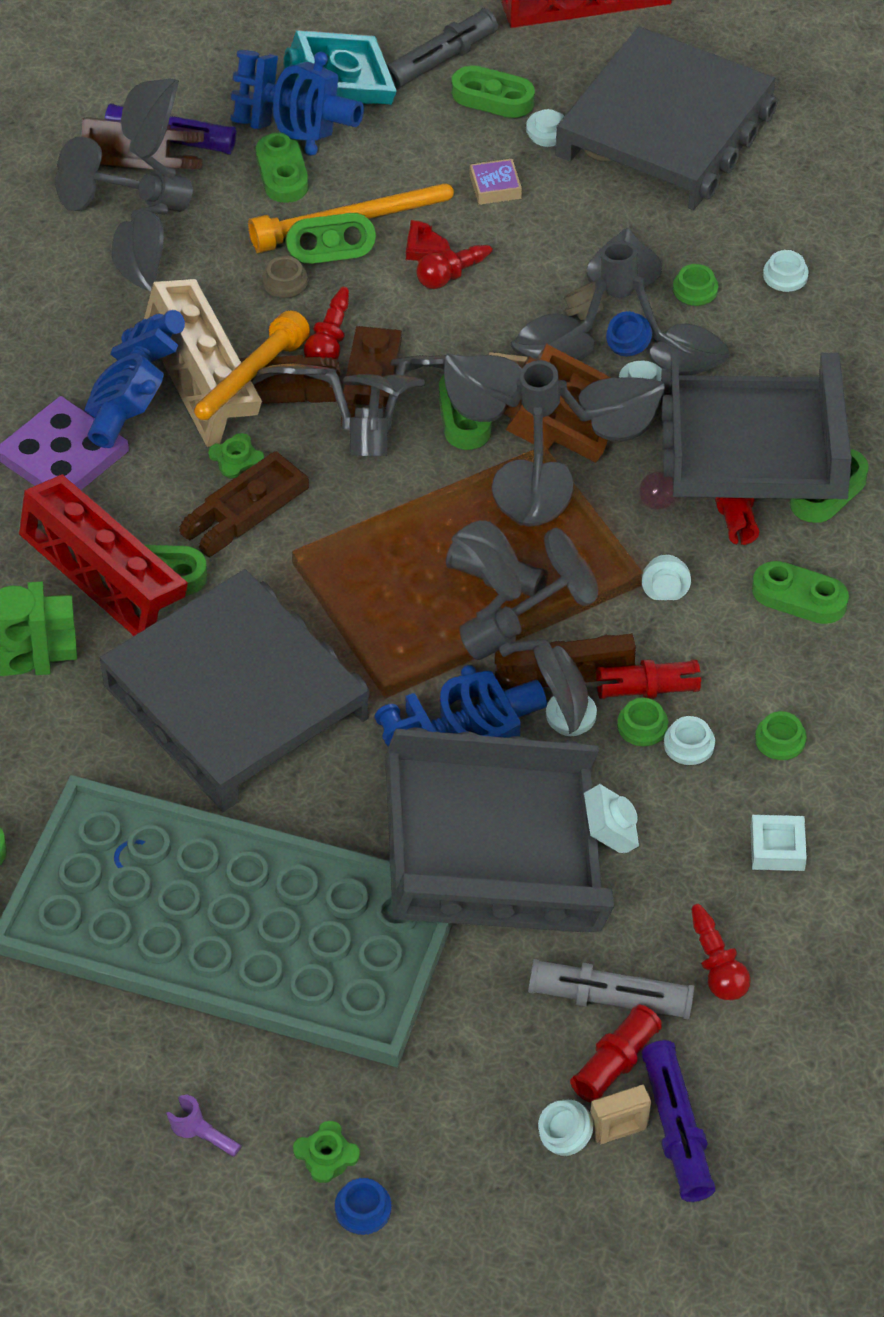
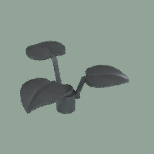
[55,78,193,291]
[511,228,730,375]
[444,353,665,526]
[251,355,446,456]
[451,521,598,734]

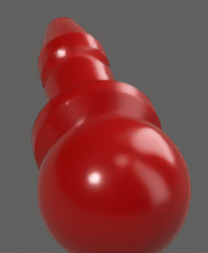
[416,245,492,289]
[304,286,349,360]
[692,904,751,1000]

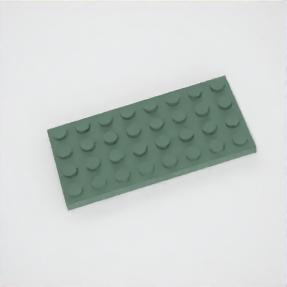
[0,775,453,1068]

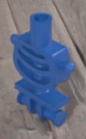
[230,50,364,156]
[84,310,185,448]
[374,665,547,747]

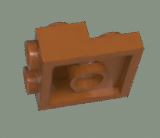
[503,344,611,463]

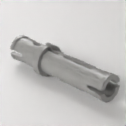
[528,959,694,1020]

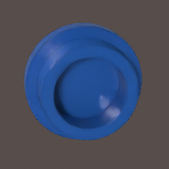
[606,311,652,357]
[335,1178,392,1235]

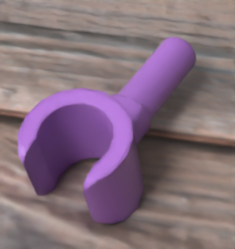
[166,1095,242,1157]

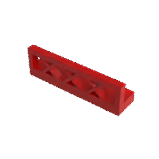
[501,0,672,28]
[19,474,188,636]

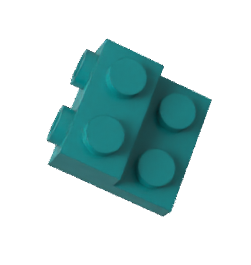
[283,30,397,104]

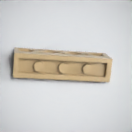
[144,279,262,447]

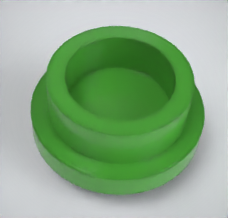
[673,264,718,306]
[617,698,668,746]
[755,711,806,760]

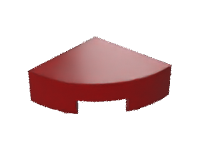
[406,220,450,261]

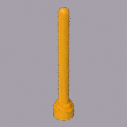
[248,183,454,254]
[194,311,310,420]

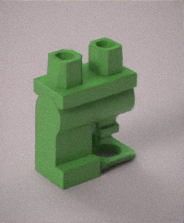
[0,581,77,676]

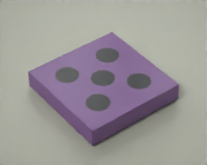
[0,396,129,490]

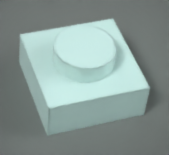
[584,784,639,853]
[750,815,807,871]

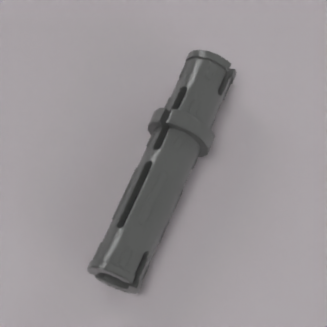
[386,8,498,89]

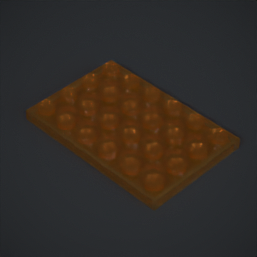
[292,445,643,699]

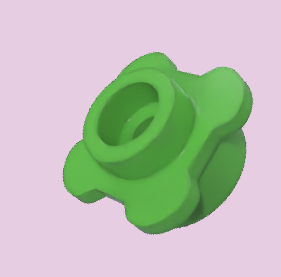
[208,433,264,478]
[293,1121,360,1183]

